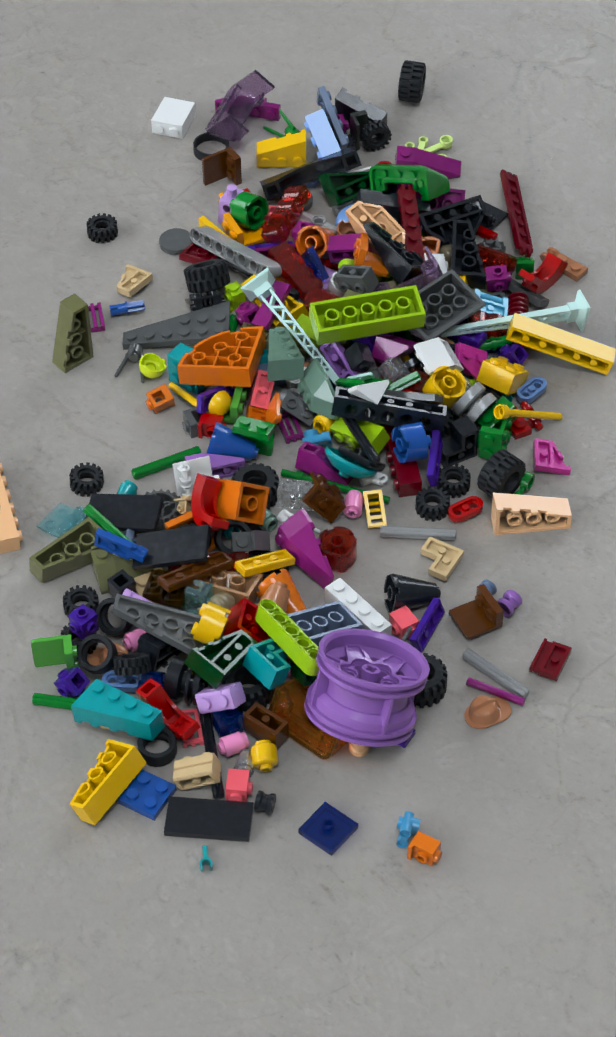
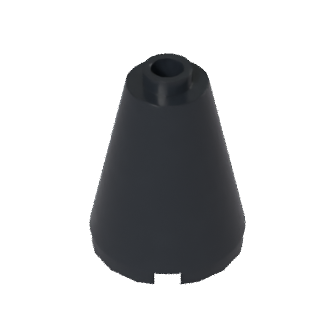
[384,574,441,613]

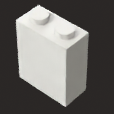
[151,97,196,139]

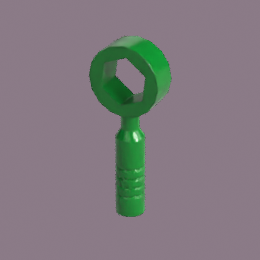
[515,472,535,495]

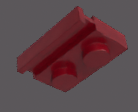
[529,638,572,682]

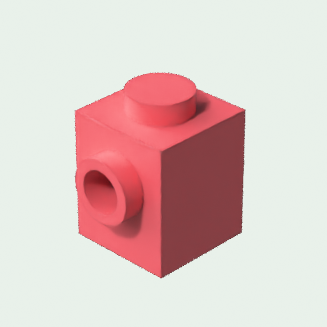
[389,605,419,639]
[225,769,253,802]

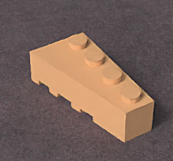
[491,493,572,535]

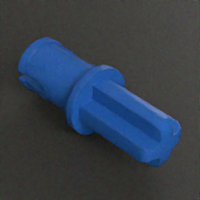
[109,300,145,316]

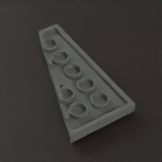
[122,300,231,350]
[112,593,225,655]

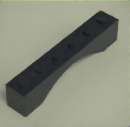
[260,146,362,201]

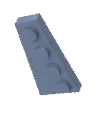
[316,86,349,150]

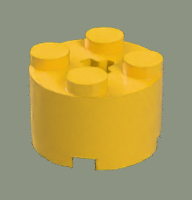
[422,366,466,409]
[191,601,231,644]

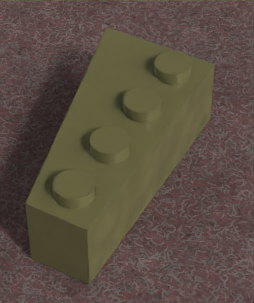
[52,293,94,373]
[29,517,102,583]

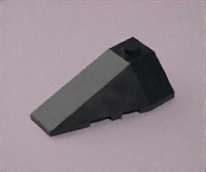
[363,222,430,285]

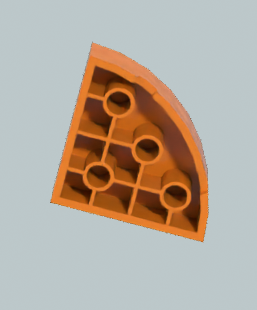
[177,326,266,387]

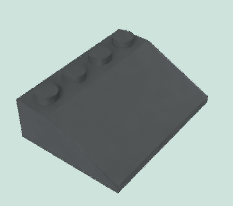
[407,269,486,341]

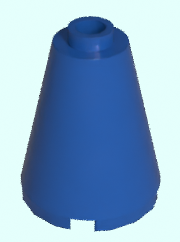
[207,422,259,461]

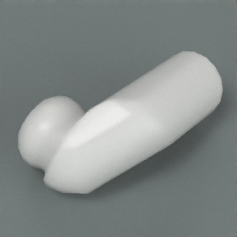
[359,472,388,486]

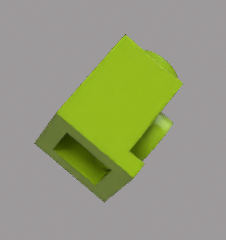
[223,281,246,313]

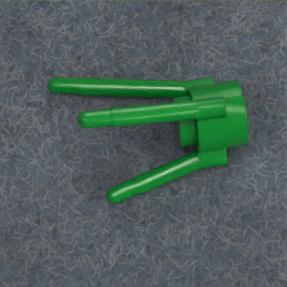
[263,110,300,137]

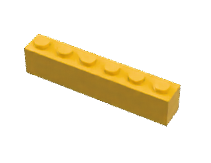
[506,313,616,375]

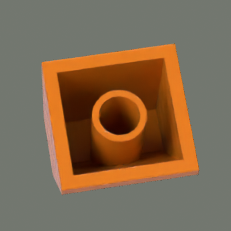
[216,478,270,525]

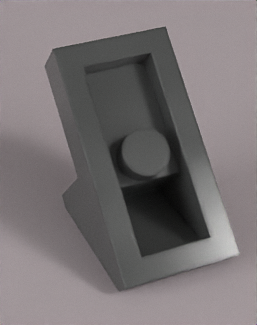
[231,530,270,552]

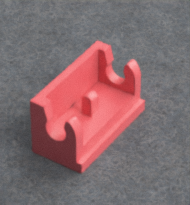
[247,370,275,410]

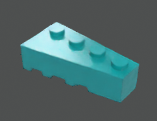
[71,679,165,741]

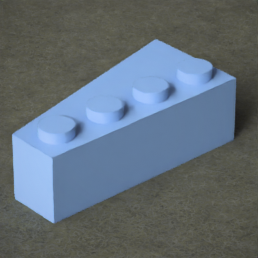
[304,109,349,173]

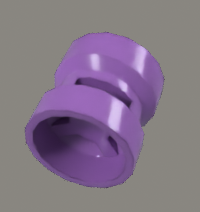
[497,590,522,617]

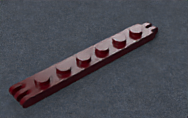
[500,169,533,257]
[397,184,428,285]

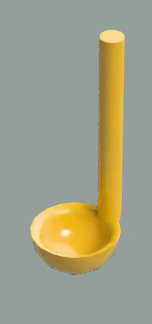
[168,382,232,415]

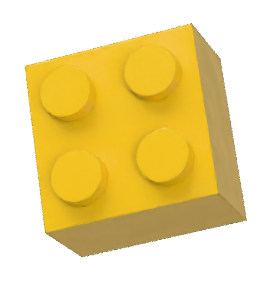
[476,356,529,395]

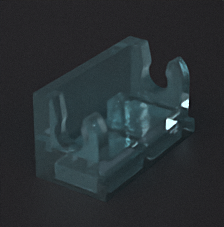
[184,580,214,615]

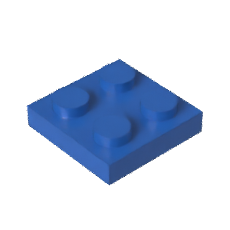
[118,769,177,821]

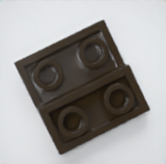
[142,569,190,607]

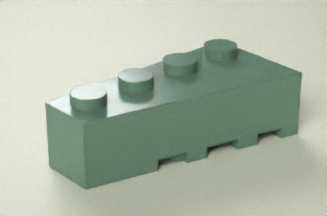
[268,327,304,381]

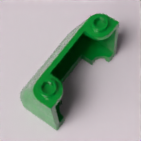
[369,164,450,201]

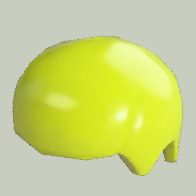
[139,353,167,379]

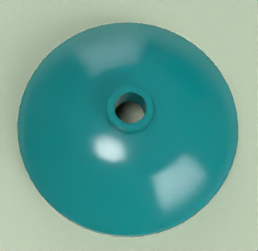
[325,446,377,479]

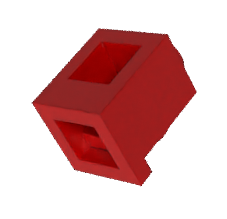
[198,413,227,439]

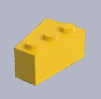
[256,128,306,168]

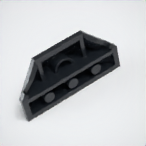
[418,195,487,244]

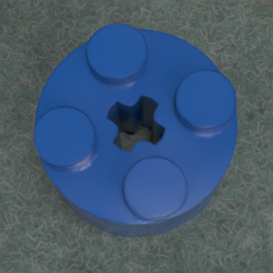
[392,422,431,463]

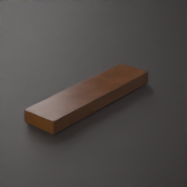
[157,551,234,593]

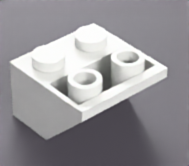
[413,337,464,376]

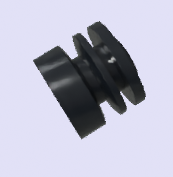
[164,657,209,706]

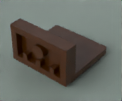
[202,147,242,186]
[302,471,346,523]
[449,584,504,640]

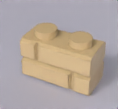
[173,752,221,791]

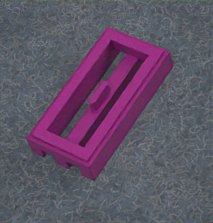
[88,302,105,332]
[278,412,304,444]

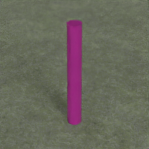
[466,677,526,706]

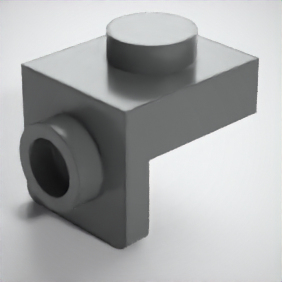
[182,407,201,439]

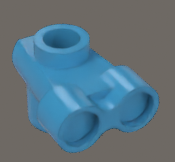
[302,429,333,447]
[396,811,421,848]

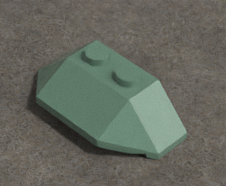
[298,358,338,420]

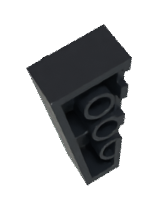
[353,189,430,226]

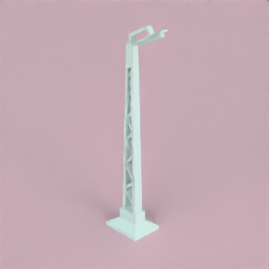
[241,267,375,386]
[440,289,591,337]

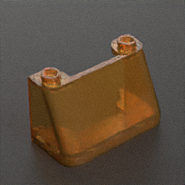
[269,678,347,759]

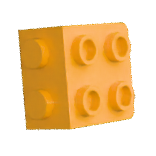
[221,212,268,246]

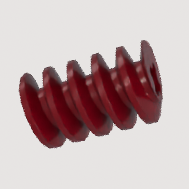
[507,292,529,316]

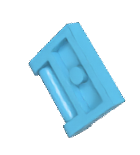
[473,288,508,319]

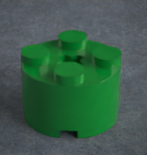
[229,191,269,230]

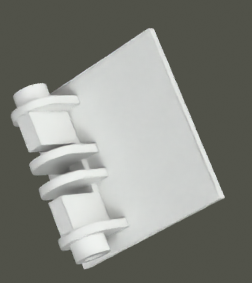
[172,456,212,497]

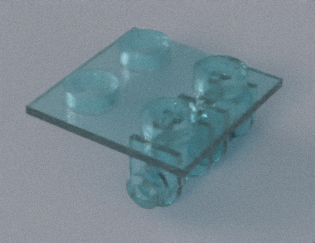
[37,502,86,538]

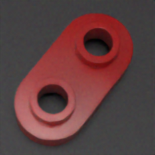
[448,496,483,523]

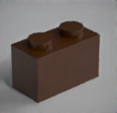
[243,702,289,749]

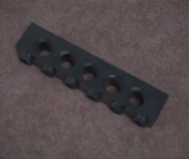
[331,386,447,434]

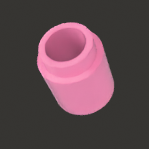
[343,490,364,518]
[122,628,147,652]
[217,731,250,758]

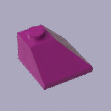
[372,335,417,364]

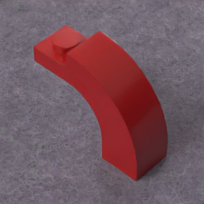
[518,252,568,293]
[191,473,230,531]
[135,678,200,741]

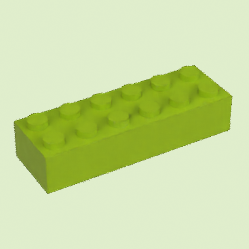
[309,285,426,345]

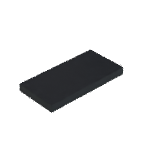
[85,493,164,532]
[132,524,211,570]
[164,796,254,842]

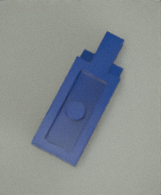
[94,528,148,563]

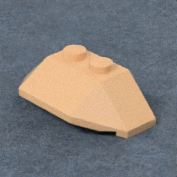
[345,201,405,255]

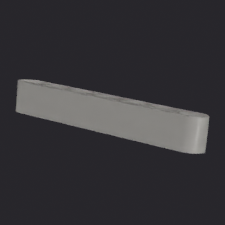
[190,226,282,278]

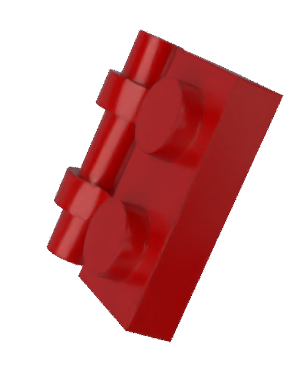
[509,401,543,440]

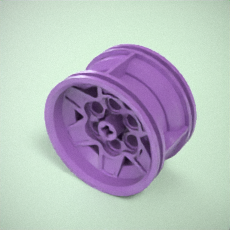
[304,628,430,747]

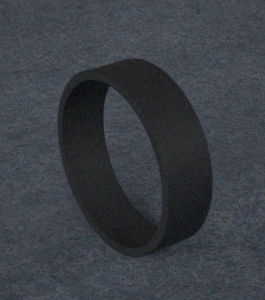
[193,132,229,161]

